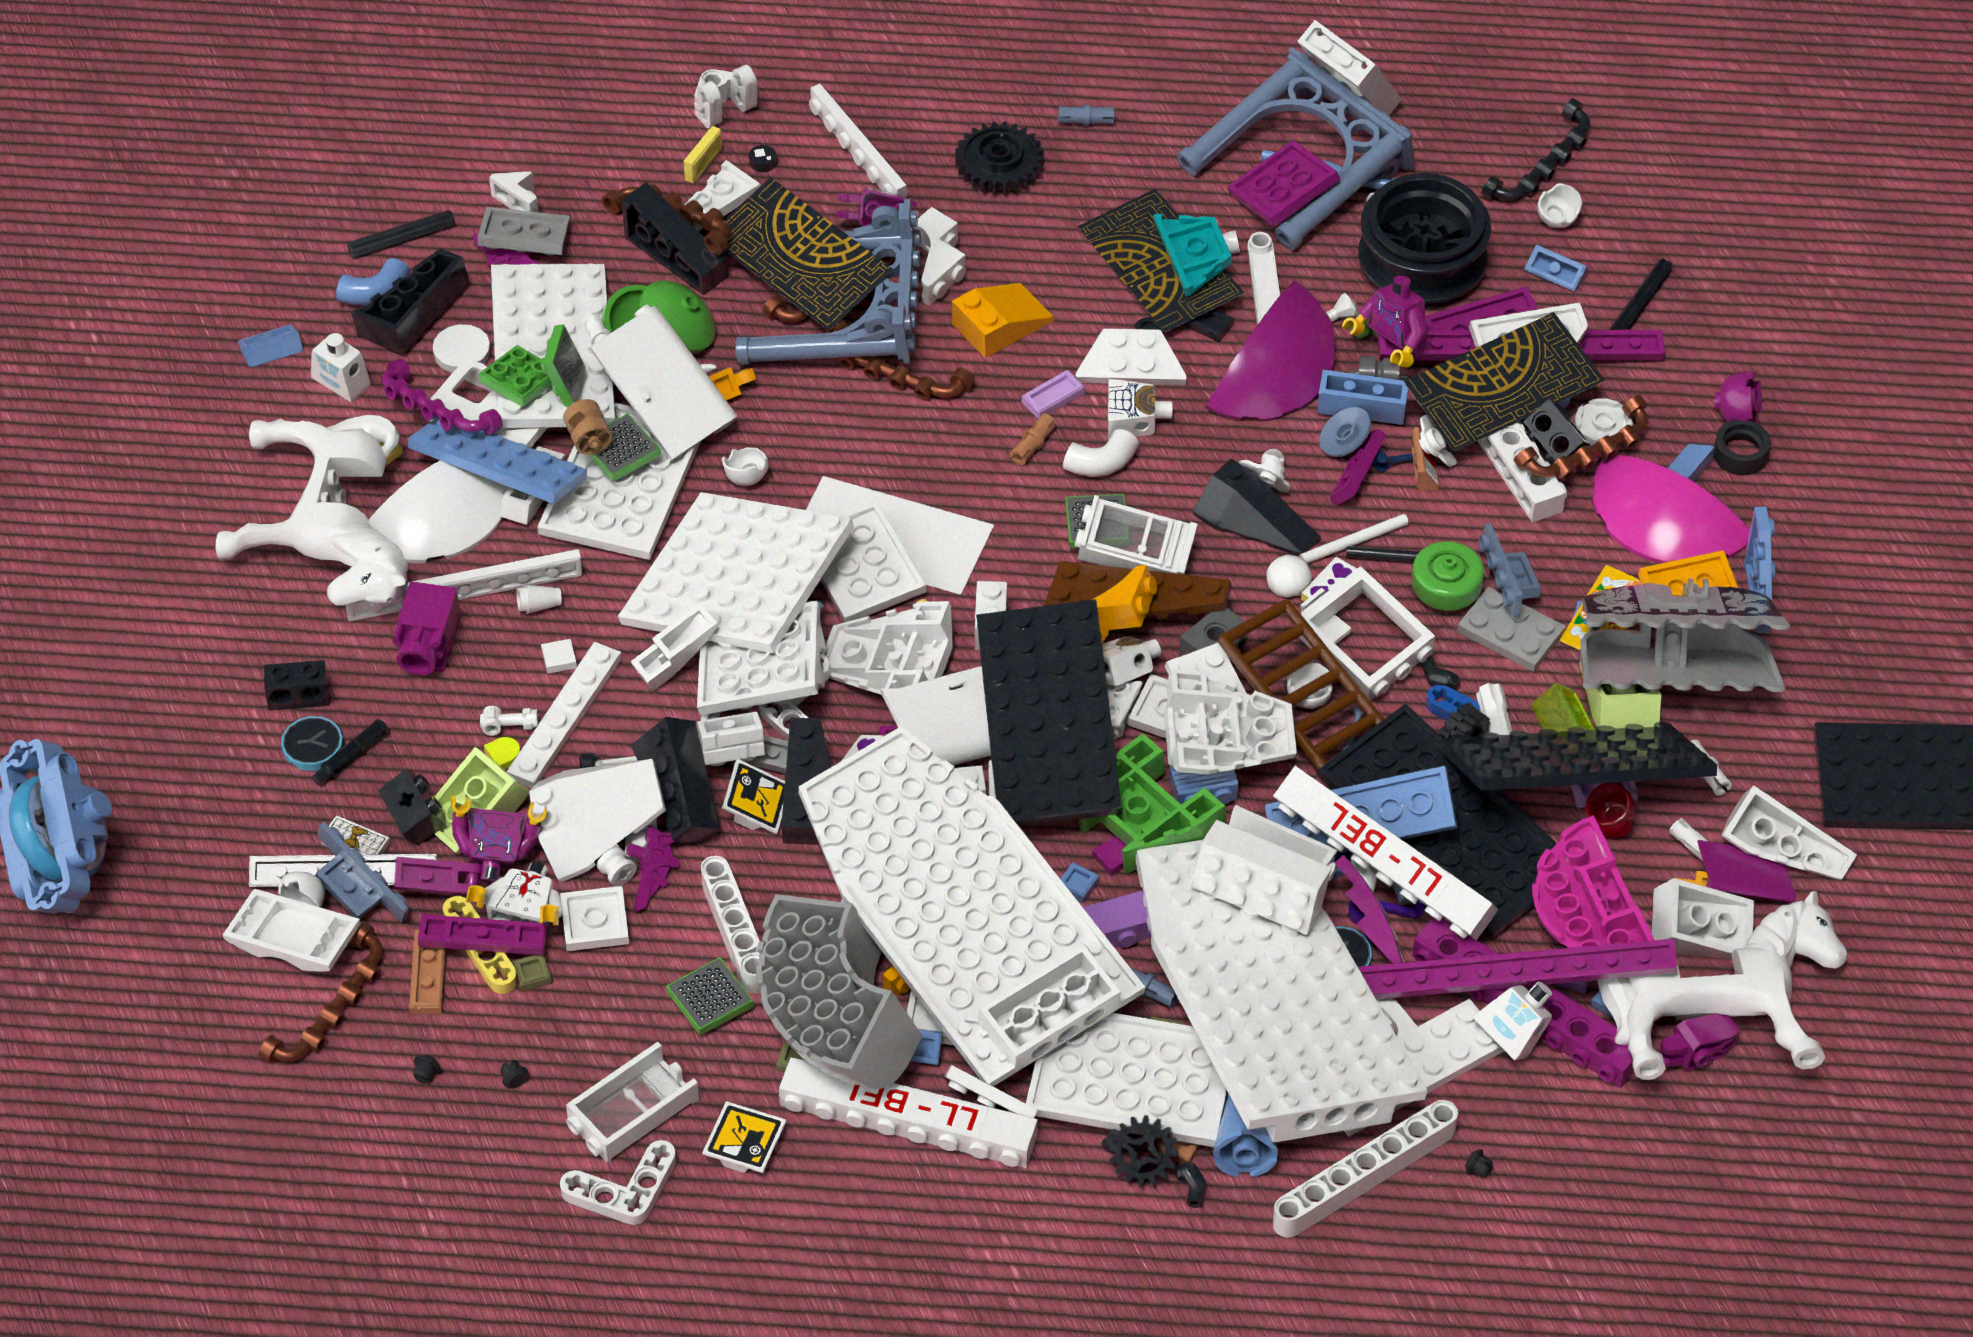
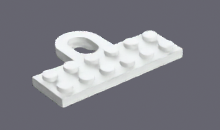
[1344,998,1505,1137]

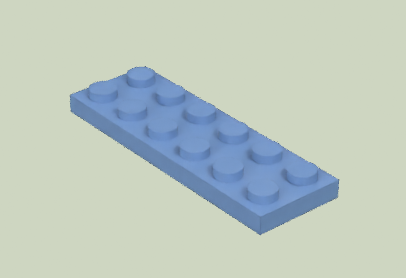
[408,417,587,504]
[1265,766,1458,854]

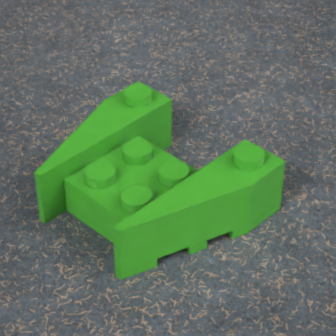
[1079,733,1226,873]

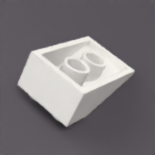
[1652,878,1754,959]

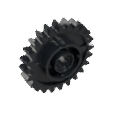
[955,121,1044,195]

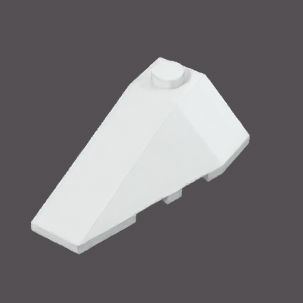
[1721,785,1857,881]

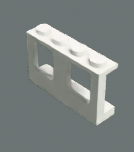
[429,358,548,448]

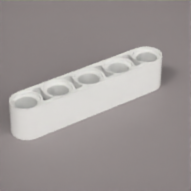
[701,856,761,994]

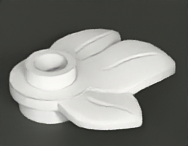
[1419,415,1457,467]
[1238,459,1290,493]

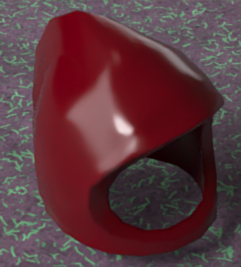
[1585,782,1636,839]

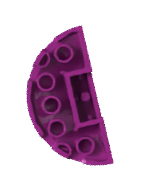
[1205,280,1335,421]

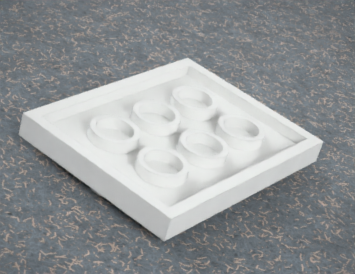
[820,500,927,622]

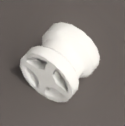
[597,847,637,887]

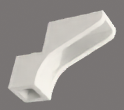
[915,207,966,306]

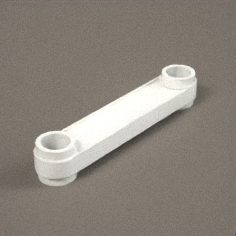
[1247,232,1280,325]

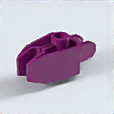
[836,187,917,226]
[1658,1013,1741,1071]

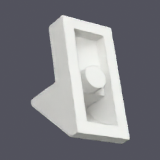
[489,172,539,212]

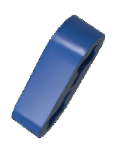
[1426,685,1480,720]

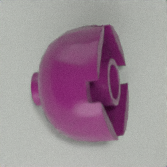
[1715,371,1762,425]

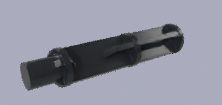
[312,719,389,785]

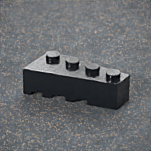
[622,182,728,295]
[351,248,469,354]
[631,717,720,843]
[781,717,831,845]

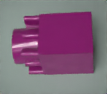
[393,581,461,676]

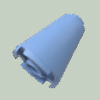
[1213,1094,1278,1177]

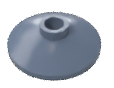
[1319,407,1371,457]

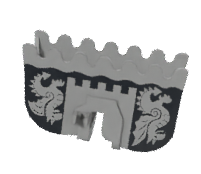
[1580,578,1790,692]

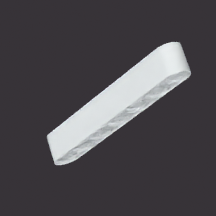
[1273,1100,1458,1238]

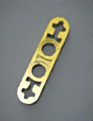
[443,896,517,994]

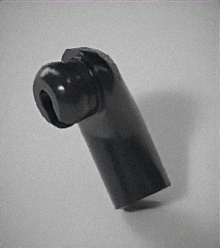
[1420,656,1460,690]
[1174,1161,1206,1208]

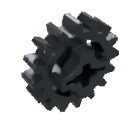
[1108,1115,1179,1186]

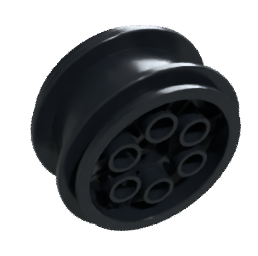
[1358,173,1491,307]

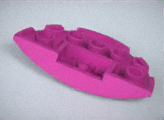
[1592,455,1750,564]
[1532,815,1655,948]

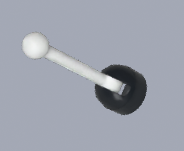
[579,752,638,768]

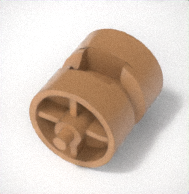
[563,399,612,455]

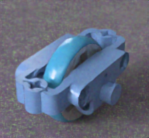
[0,739,112,914]

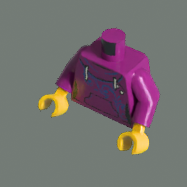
[1342,276,1428,368]
[450,794,547,883]

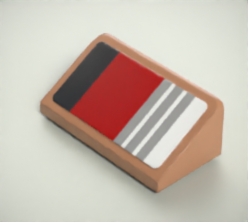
[1411,427,1439,491]

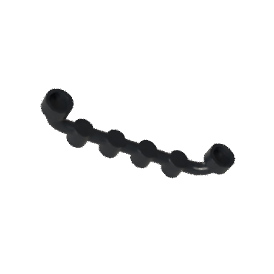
[1481,98,1590,201]

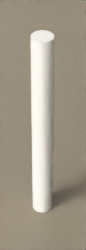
[1299,514,1408,564]

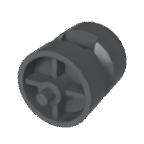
[1350,356,1408,380]

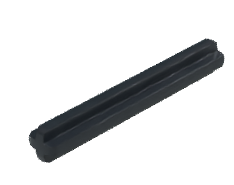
[347,210,455,258]
[1610,258,1672,330]

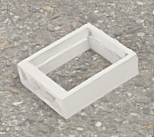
[1297,20,1402,115]
[1294,566,1435,700]

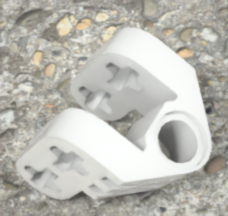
[694,64,757,128]

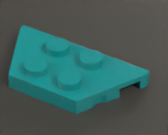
[1153,214,1232,296]

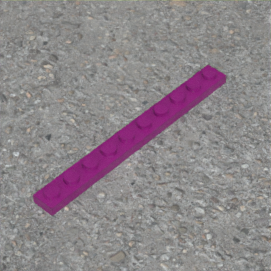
[1377,330,1665,361]
[1358,939,1678,999]

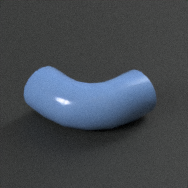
[336,258,411,306]

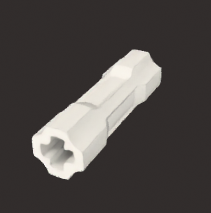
[1476,683,1512,735]

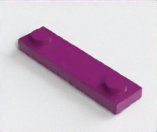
[418,914,547,955]

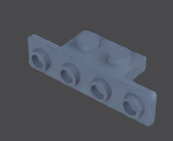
[1479,523,1541,617]
[315,822,409,923]

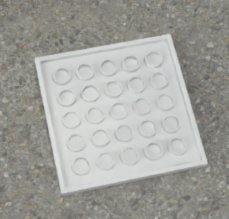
[618,492,854,653]

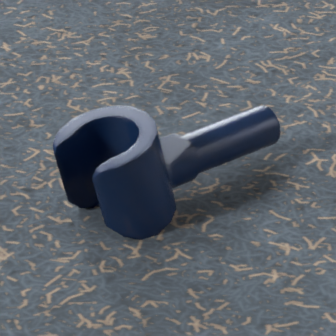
[1371,450,1413,473]

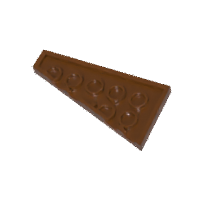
[1043,561,1232,619]

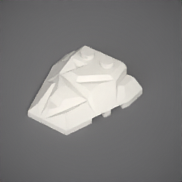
[1164,668,1297,775]

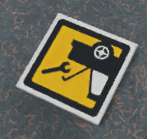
[722,759,785,834]
[702,1101,786,1173]

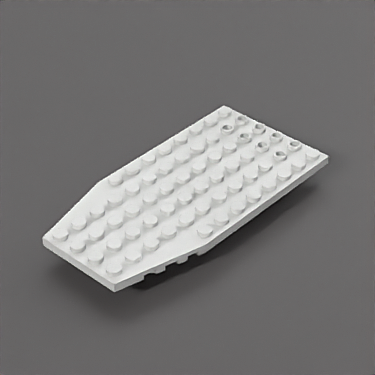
[799,726,1145,1086]
[1135,840,1428,1143]

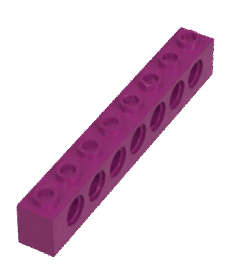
[1412,918,1635,1089]

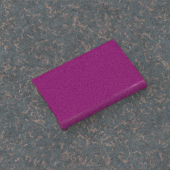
[1697,840,1796,904]

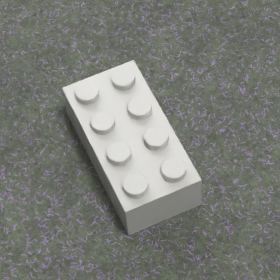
[1192,820,1332,935]

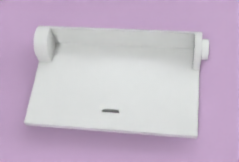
[589,304,738,461]
[882,666,991,766]

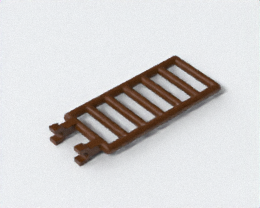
[1218,599,1384,771]

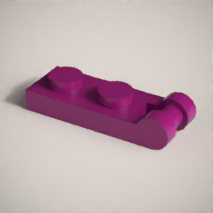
[393,857,482,897]

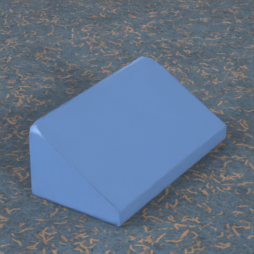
[1524,245,1589,292]
[238,324,303,367]
[1668,444,1715,482]

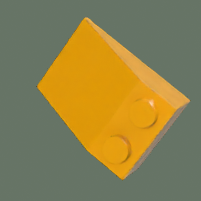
[952,283,1054,358]

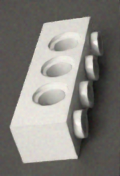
[1478,421,1567,523]

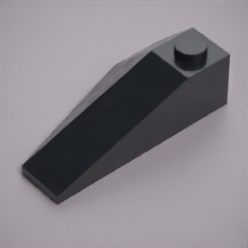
[1193,458,1321,556]

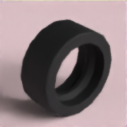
[1714,420,1771,475]

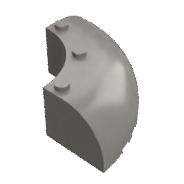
[756,894,922,1089]

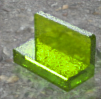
[1531,682,1594,732]

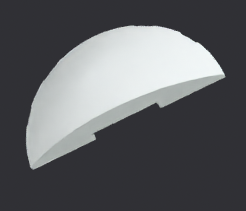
[369,460,510,564]

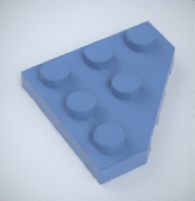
[1744,507,1775,633]

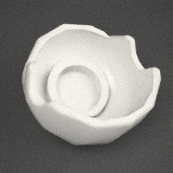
[1537,183,1583,228]
[722,447,769,486]
[1266,555,1312,598]
[1287,662,1332,709]
[278,871,325,908]

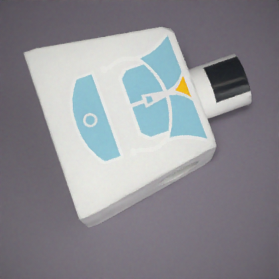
[311,333,371,403]
[1473,981,1552,1061]

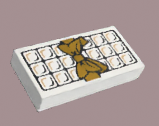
[321,815,390,855]

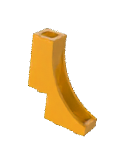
[1091,565,1157,645]

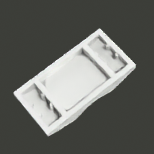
[223,889,361,972]

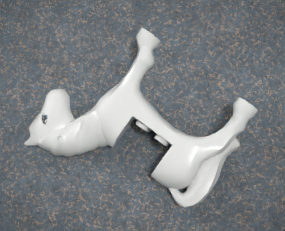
[216,415,408,605]
[1598,891,1847,1080]

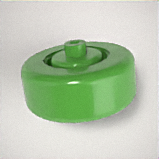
[1411,541,1484,611]

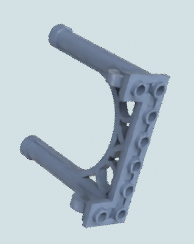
[1176,47,1415,251]
[736,199,921,366]

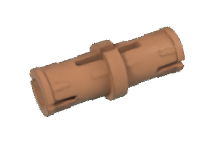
[1010,413,1056,465]

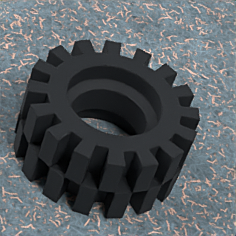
[1439,703,1491,738]

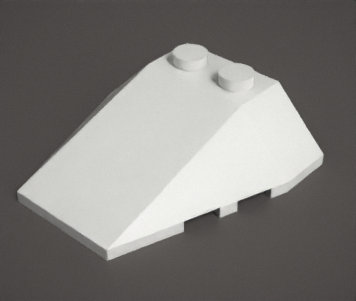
[821,601,953,695]
[529,759,666,883]

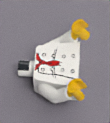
[465,862,563,926]

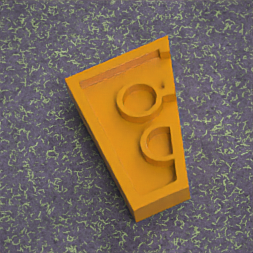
[1638,550,1738,596]

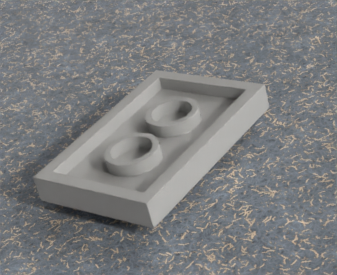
[478,207,570,255]
[1457,586,1566,672]

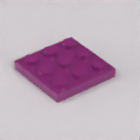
[1227,140,1341,227]

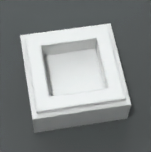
[541,639,577,674]

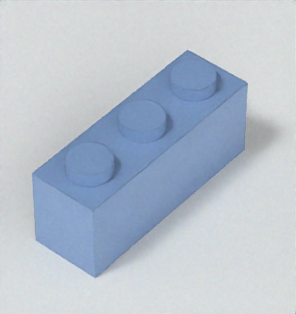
[1317,370,1408,425]

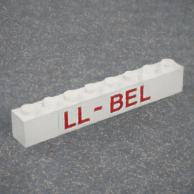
[1273,766,1498,940]
[779,1057,1038,1168]

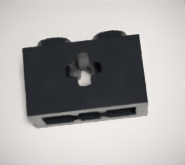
[378,768,446,845]

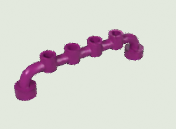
[381,359,503,435]

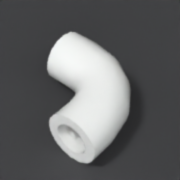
[1063,429,1139,477]

